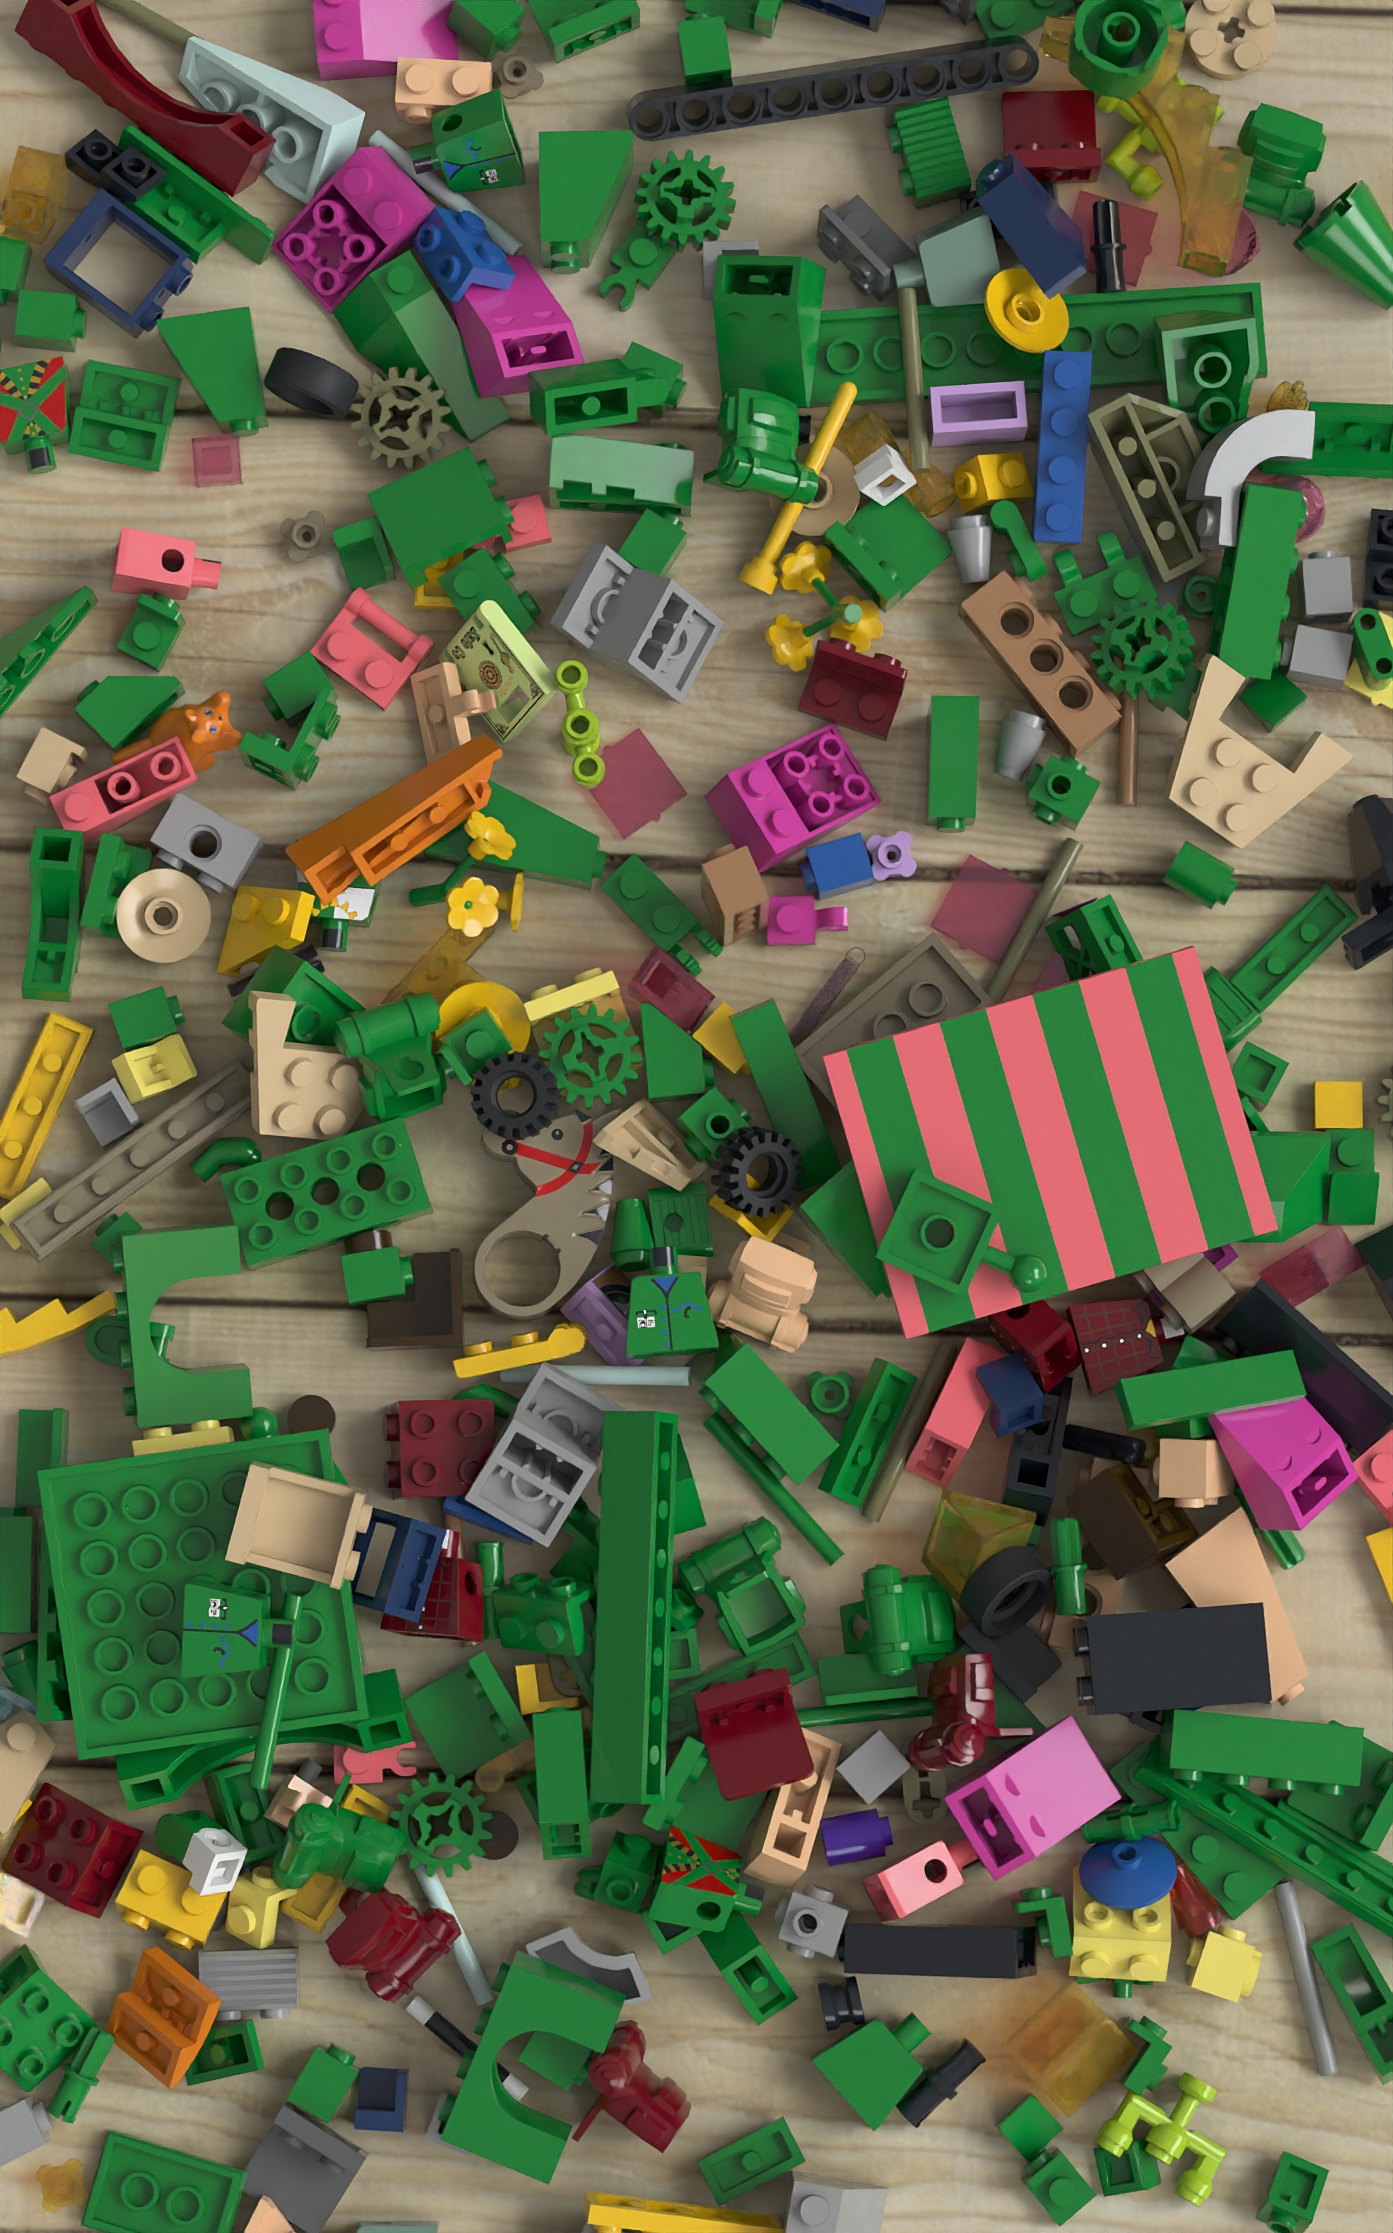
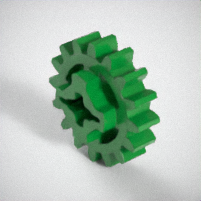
[634,150,736,253]
[1091,597,1195,700]
[539,1004,642,1110]
[389,1772,494,1878]

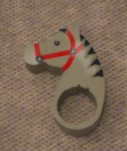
[473,1109,620,1321]

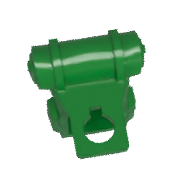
[1211,103,1326,228]
[703,388,818,505]
[333,991,447,1123]
[677,1516,806,1657]
[840,1564,956,1677]
[271,1772,407,1894]

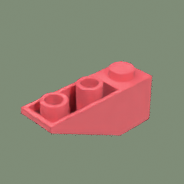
[49,736,198,845]

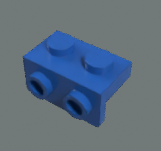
[412,207,516,302]

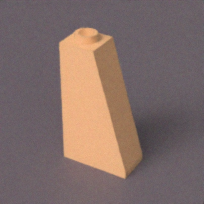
[1160,1507,1309,1706]

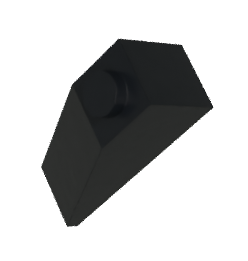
[998,1377,1073,1527]

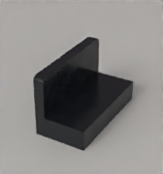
[956,1619,1061,1704]

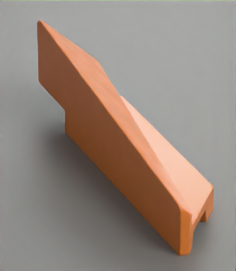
[285,733,503,906]

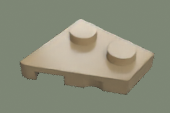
[0,1707,55,1840]

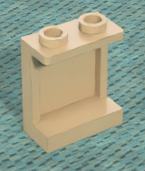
[225,1461,374,1590]

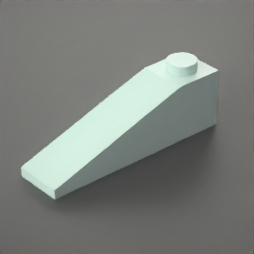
[178,36,365,205]

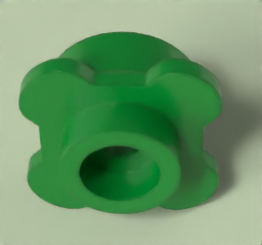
[806,1371,853,1419]

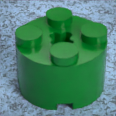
[1067,0,1169,100]

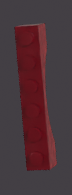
[14,0,277,197]

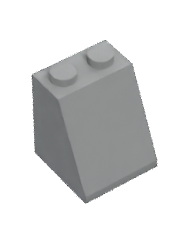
[782,2170,888,2233]

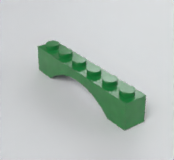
[115,1668,412,1811]

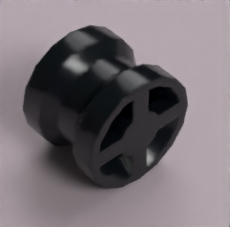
[817,1976,865,2031]

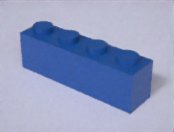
[1031,350,1092,545]

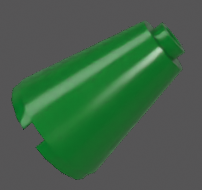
[1292,180,1393,310]

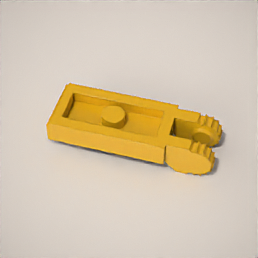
[453,1321,589,1379]

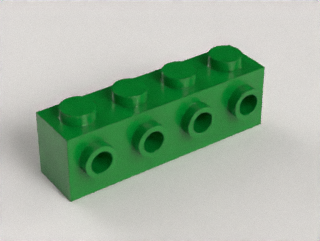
[1206,481,1307,680]
[1159,1709,1364,1795]

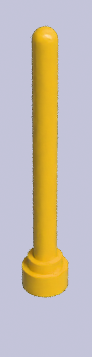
[738,382,857,595]

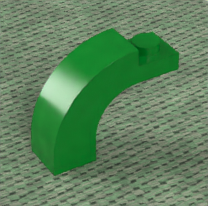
[21,827,85,1003]

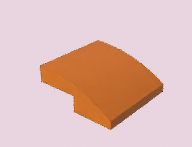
[106,1946,222,2089]

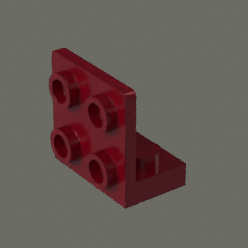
[1001,90,1102,184]
[797,637,908,741]
[2,1782,144,1919]

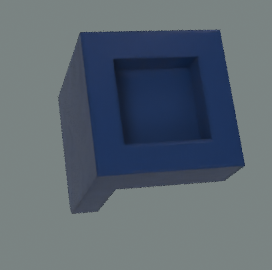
[976,1352,1044,1438]
[354,2067,409,2132]

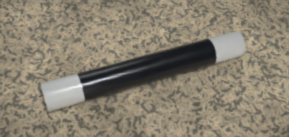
[406,1995,529,2102]

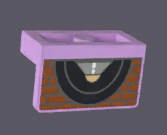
[560,1262,647,1366]

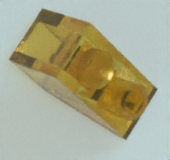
[0,145,70,245]

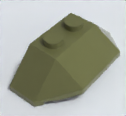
[1085,392,1209,583]

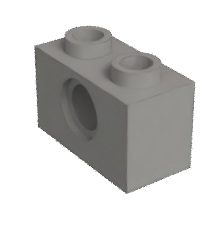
[150,792,264,895]

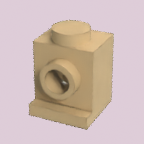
[16,727,90,807]

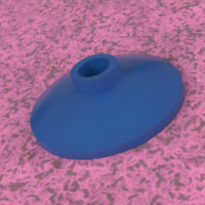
[1079,1836,1177,1909]

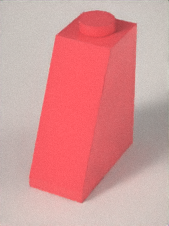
[904,1337,1007,1490]

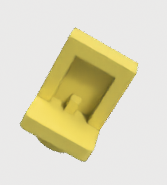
[111,1033,197,1104]
[225,1866,298,1950]

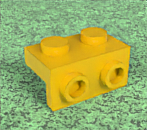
[115,1849,229,1952]

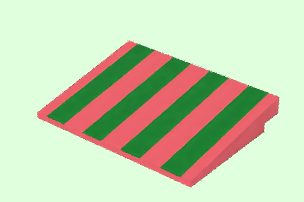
[822,946,1278,1340]

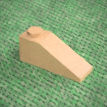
[743,1727,842,1890]

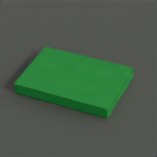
[81,2129,249,2233]

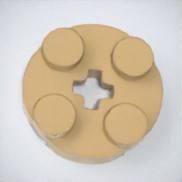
[1183,0,1277,81]

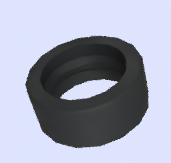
[264,347,359,420]
[959,1546,1053,1638]

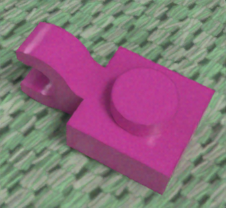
[767,896,848,946]

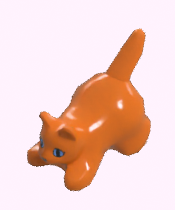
[111,690,242,773]

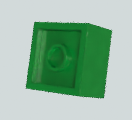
[221,945,366,1047]

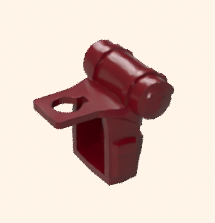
[905,1653,1035,1772]
[325,1885,461,2004]
[572,2020,691,2153]

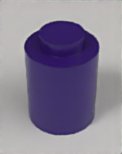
[820,1808,893,1867]

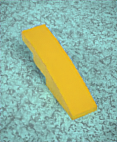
[0,1289,116,1359]

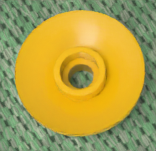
[984,268,1069,354]
[435,981,530,1071]

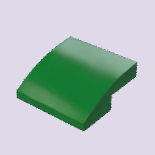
[67,359,182,472]

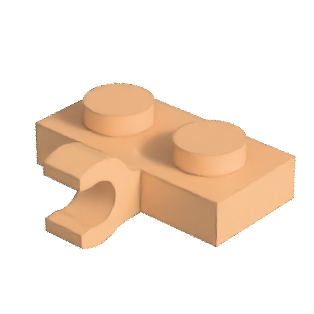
[410,662,497,765]

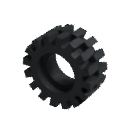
[470,1051,561,1140]
[711,1126,804,1218]

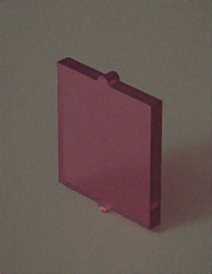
[1072,190,1158,287]
[587,728,687,840]
[930,854,1038,964]

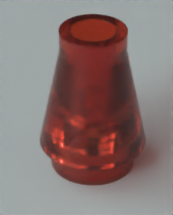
[1169,1863,1223,1939]

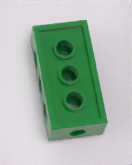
[219,1117,434,1271]

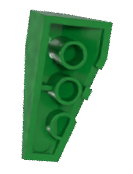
[333,250,510,443]
[1153,310,1259,451]
[0,585,98,719]

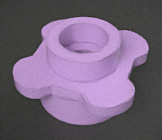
[866,831,917,881]

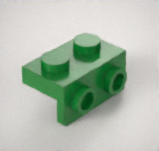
[437,547,542,636]
[492,1572,596,1657]

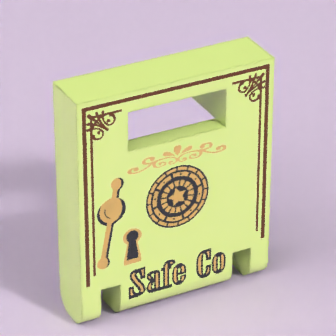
[439,600,559,743]

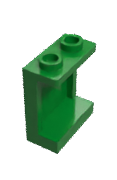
[367,446,515,590]

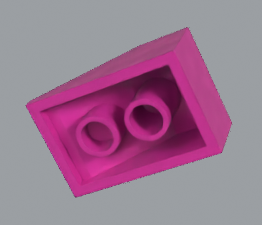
[312,0,459,81]

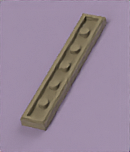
[9,1057,251,1264]

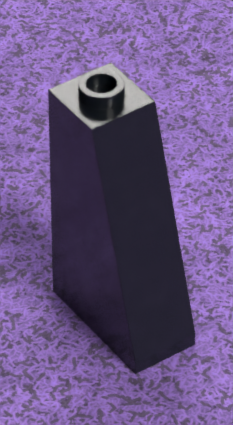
[838,1923,1037,1979]

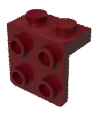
[383,1399,495,1500]
[693,1667,814,1801]

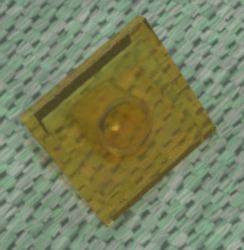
[921,1489,1037,1605]

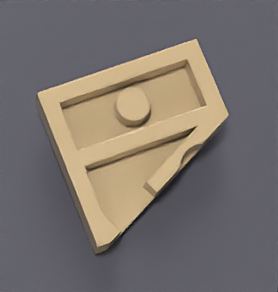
[593,1097,710,1191]

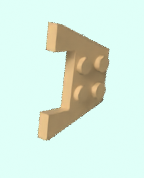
[1163,653,1354,849]
[248,990,383,1140]

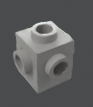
[773,1883,852,1958]

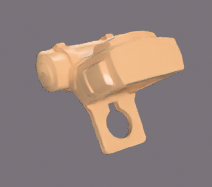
[706,1231,818,1354]

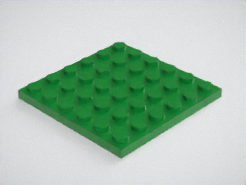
[37,1428,370,1760]

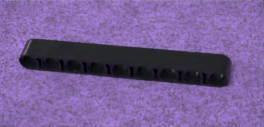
[626,35,1039,141]

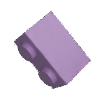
[927,381,1028,447]

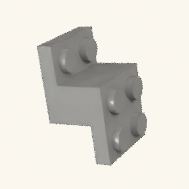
[549,541,725,704]
[465,1361,626,1548]

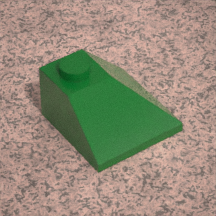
[1238,1131,1331,1243]

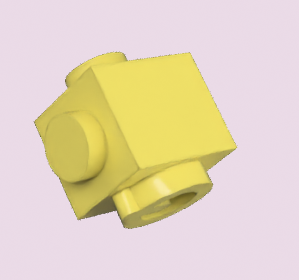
[1185,1924,1262,2003]

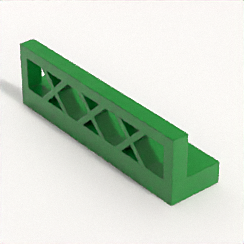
[1045,894,1144,981]

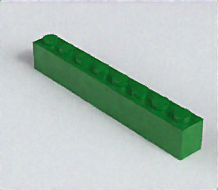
[587,1411,678,1804]

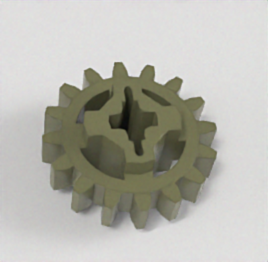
[351,366,453,469]

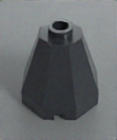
[1347,794,1393,915]

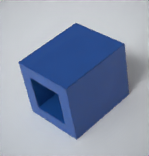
[799,832,874,901]

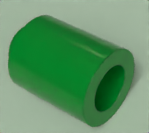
[1162,841,1238,909]

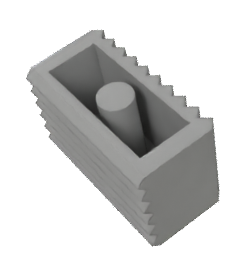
[198,1947,300,2021]

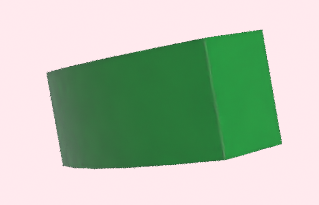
[1310,1923,1393,2085]

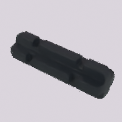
[1062,1424,1147,1465]

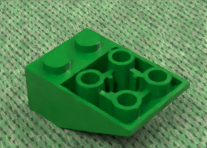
[712,255,826,408]

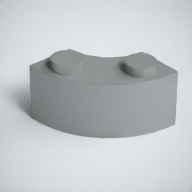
[525,1924,652,2006]

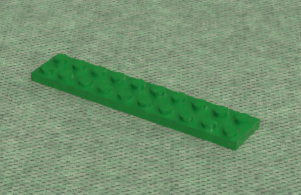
[801,282,1268,409]

